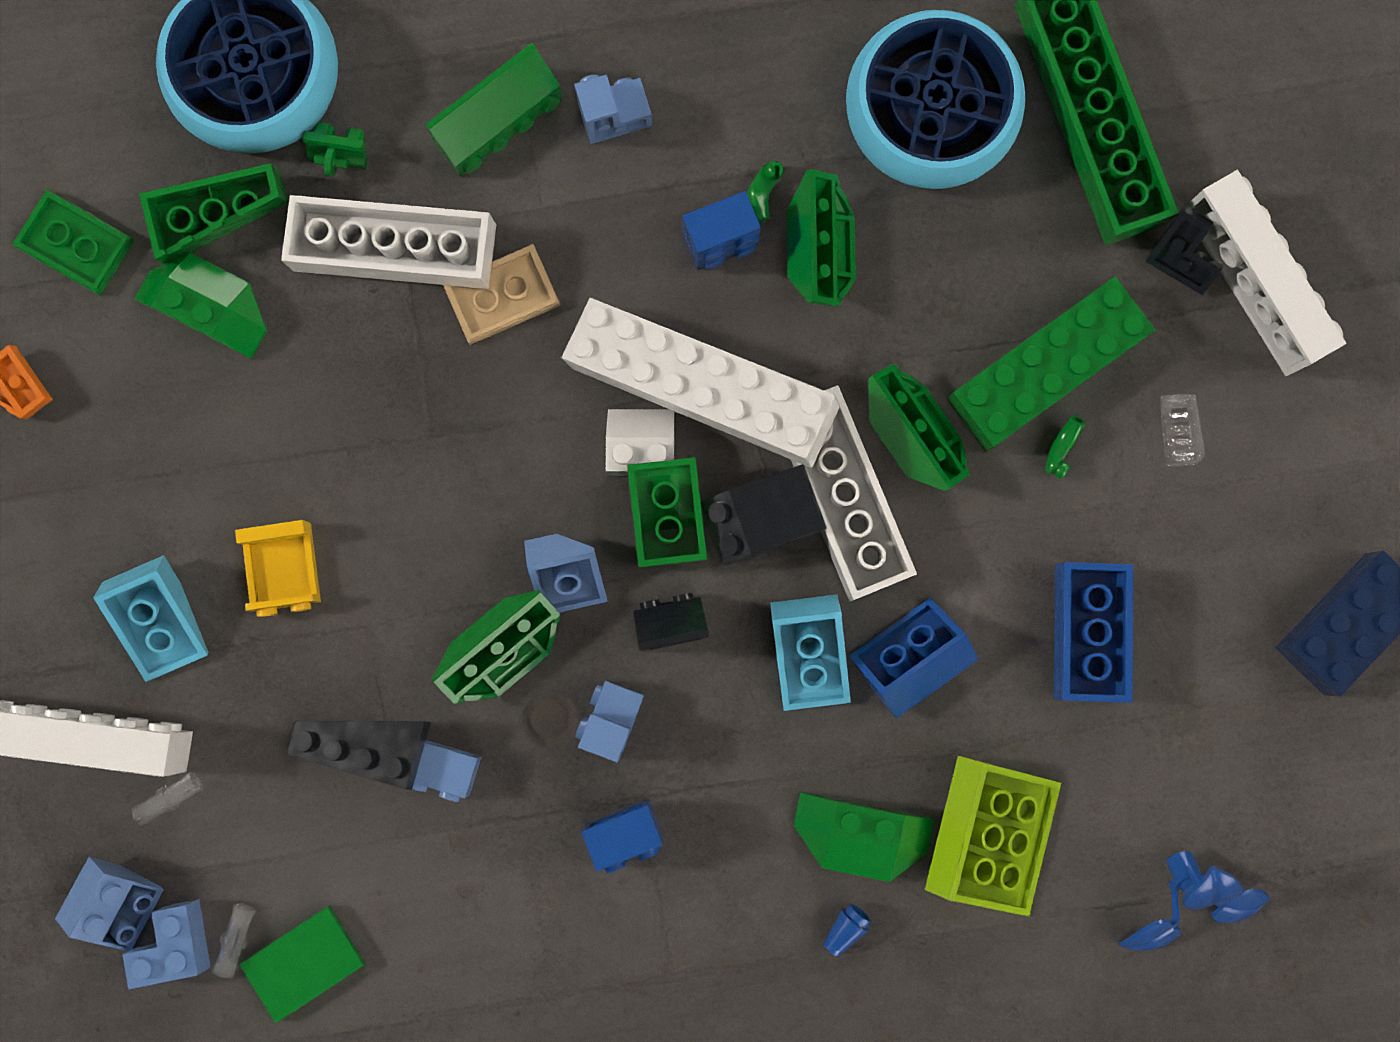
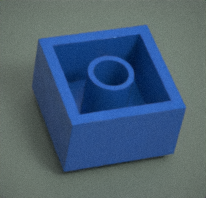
[682,191,761,270]
[581,800,664,874]

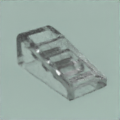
[1160,394,1205,466]

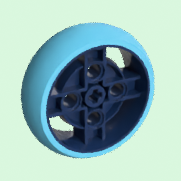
[156,0,338,154]
[846,10,1025,189]

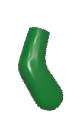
[747,161,784,223]
[1045,415,1086,479]

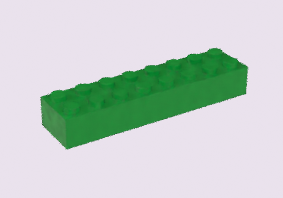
[1014,0,1179,246]

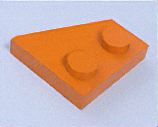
[0,345,53,419]

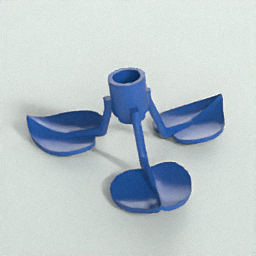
[1118,851,1270,951]

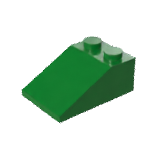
[627,457,707,567]

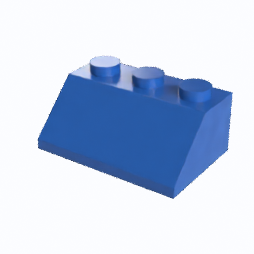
[849,597,978,719]

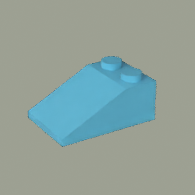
[93,555,209,682]
[770,594,851,711]

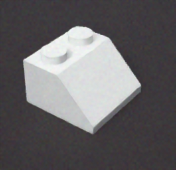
[606,409,674,476]

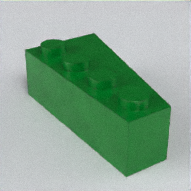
[139,163,288,263]

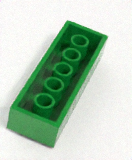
[947,276,1156,452]

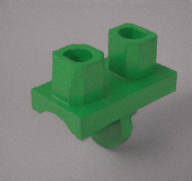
[302,122,368,177]

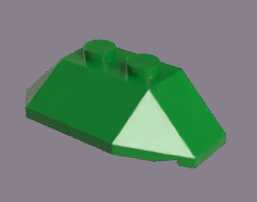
[786,169,856,307]
[134,253,267,360]
[868,364,970,491]
[432,590,561,704]
[794,792,934,882]

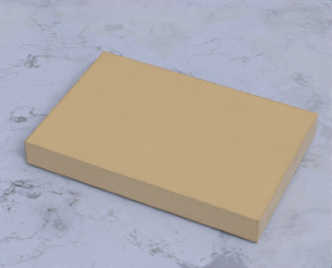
[443,244,561,345]

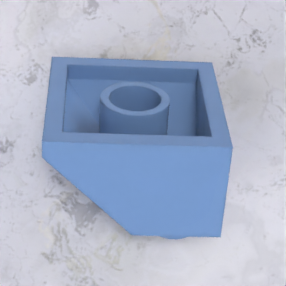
[524,534,608,613]

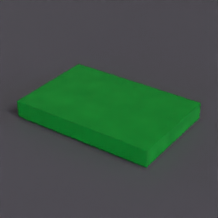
[12,189,135,296]
[239,905,366,1024]

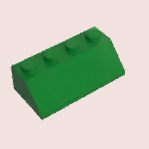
[425,43,563,177]

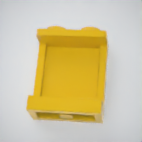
[235,520,321,617]

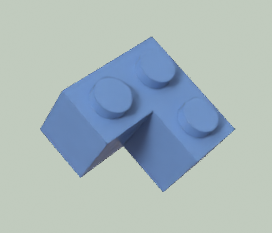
[574,74,653,144]
[575,681,644,762]
[123,899,211,990]

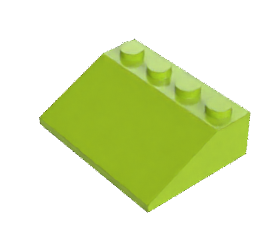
[925,756,1061,916]

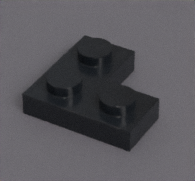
[1145,205,1223,295]

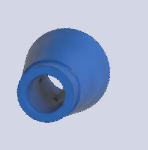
[823,904,872,957]

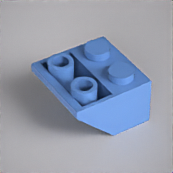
[55,856,164,951]

